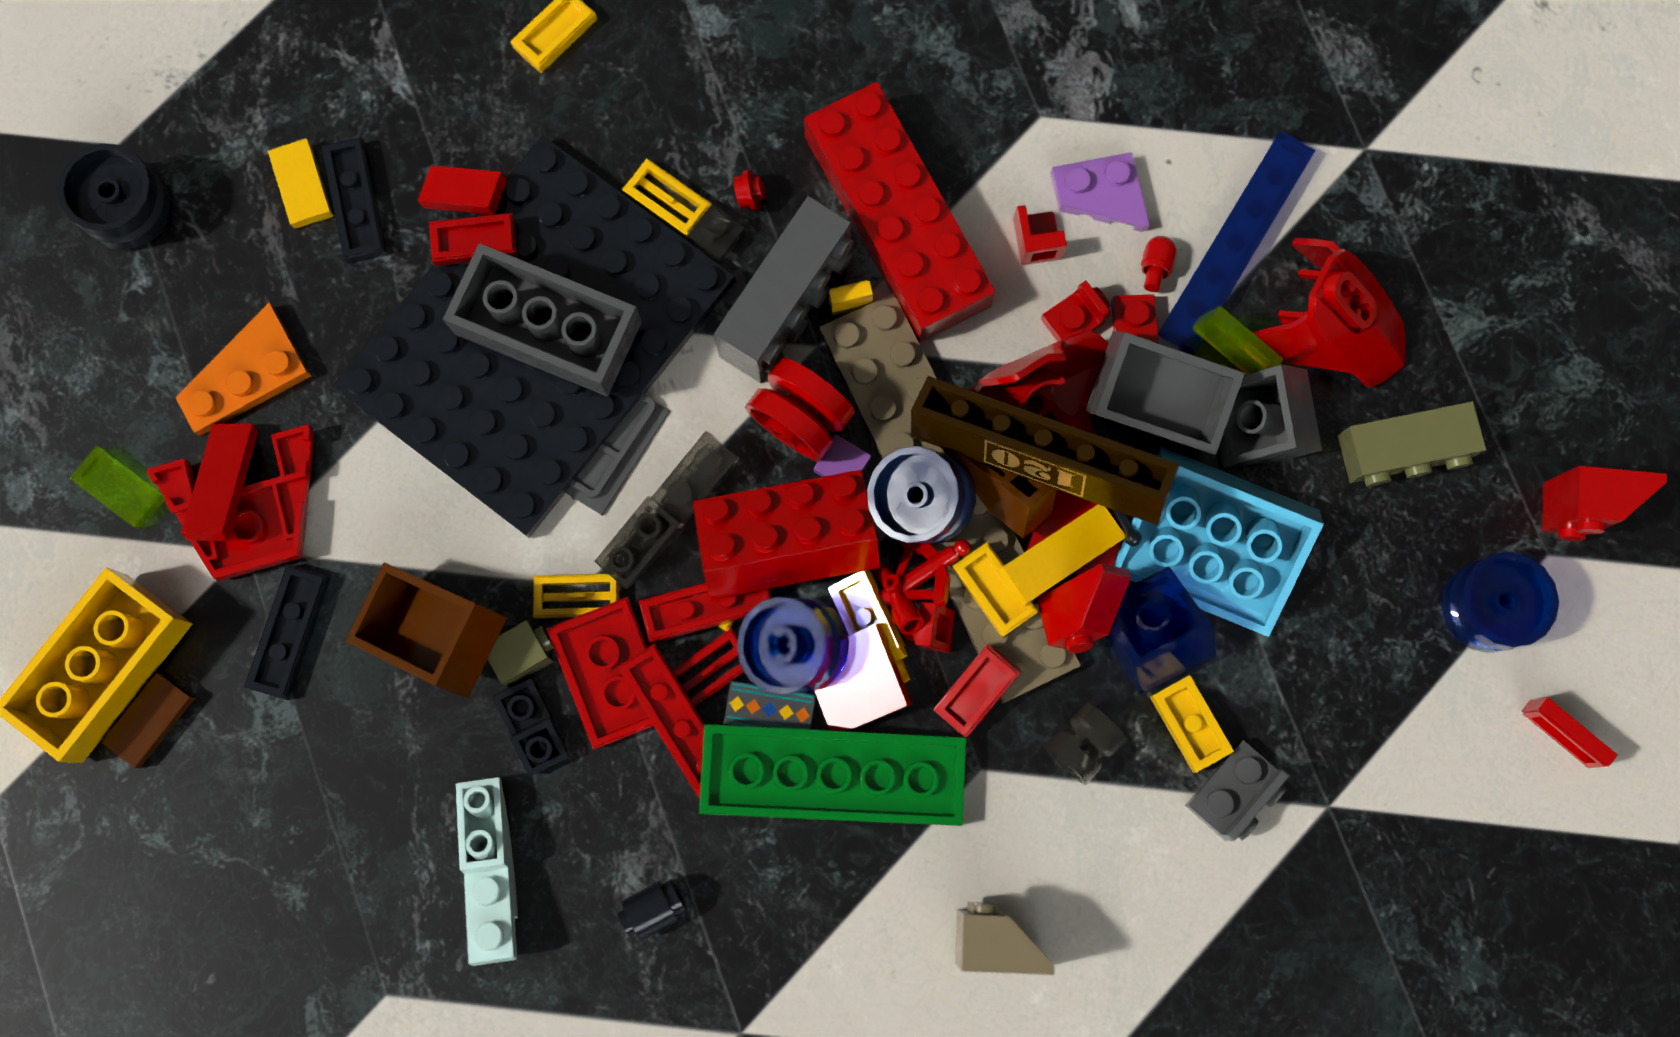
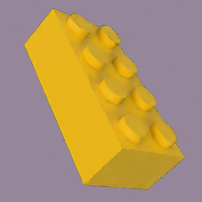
[0,567,193,764]

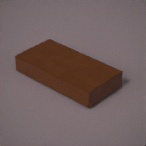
[101,672,195,768]

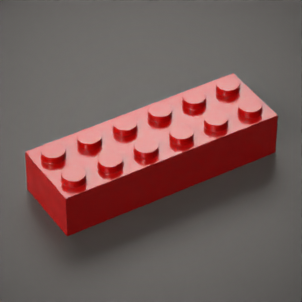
[804,81,996,343]

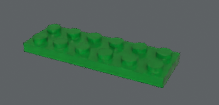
[699,724,966,826]

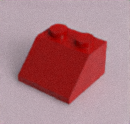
[1542,466,1667,541]

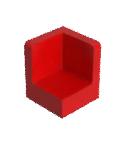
[1013,205,1067,266]

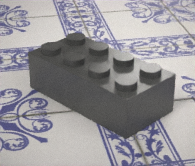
[714,196,853,383]
[443,243,642,397]

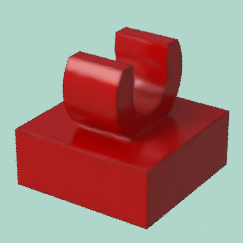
[903,602,955,653]

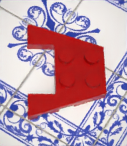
[147,424,315,581]

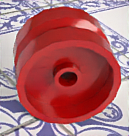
[745,358,855,462]

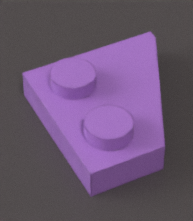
[1050,152,1150,232]

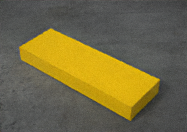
[999,504,1125,606]

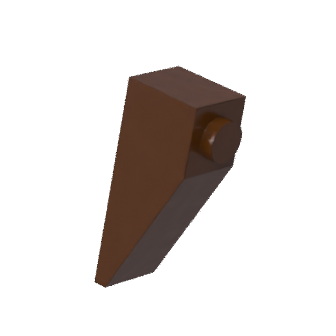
[940,447,1057,538]

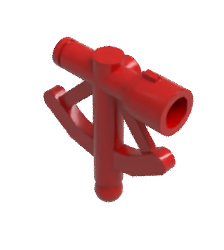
[873,539,971,635]

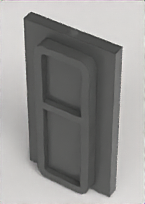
[566,393,670,515]

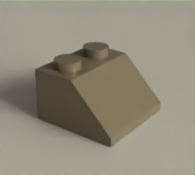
[955,902,1054,975]

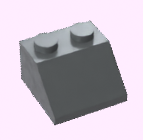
[1219,364,1322,468]

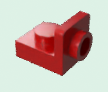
[1041,280,1110,342]

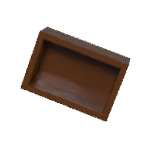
[345,562,507,698]

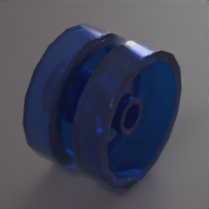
[1441,552,1559,653]
[737,597,849,694]

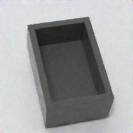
[1085,331,1245,455]

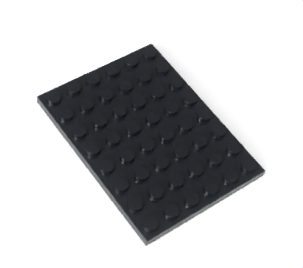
[332,135,736,538]

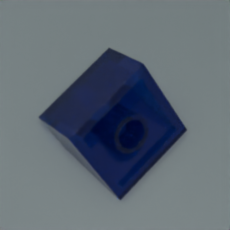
[1107,567,1216,694]

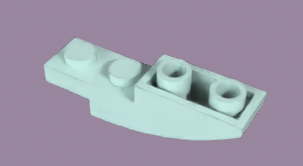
[456,777,518,966]

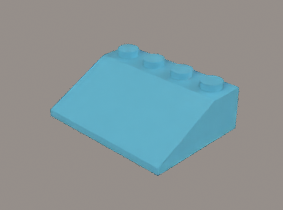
[1113,446,1324,637]

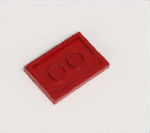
[546,597,654,750]

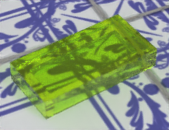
[1192,306,1283,375]
[69,445,165,530]

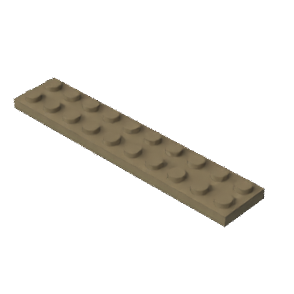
[819,293,1081,704]

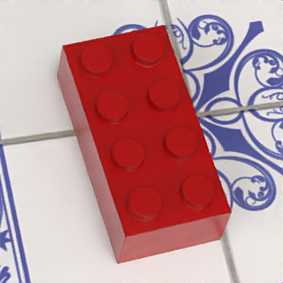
[693,470,880,600]

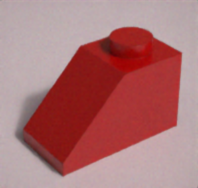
[1037,563,1131,653]

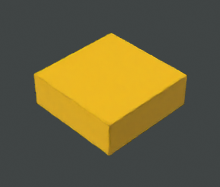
[829,280,873,317]

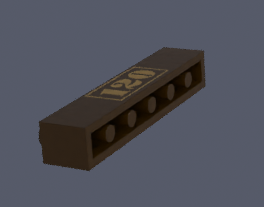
[911,376,1180,526]

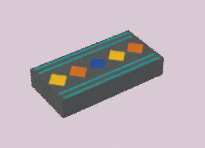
[723,681,816,730]

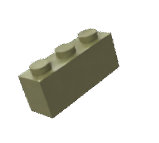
[1337,401,1486,487]

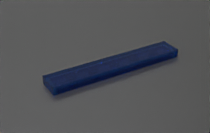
[1158,130,1316,355]

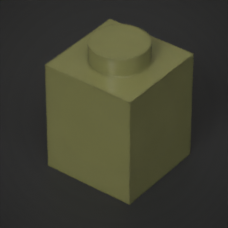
[488,620,554,687]

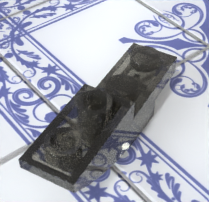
[594,431,741,589]

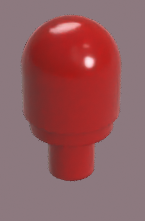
[1141,236,1177,292]

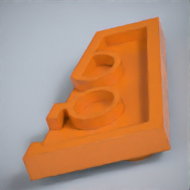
[175,303,311,436]

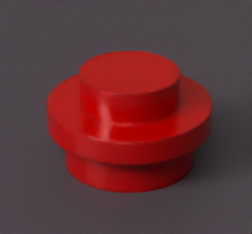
[734,169,766,211]

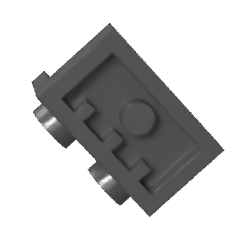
[1185,740,1290,841]

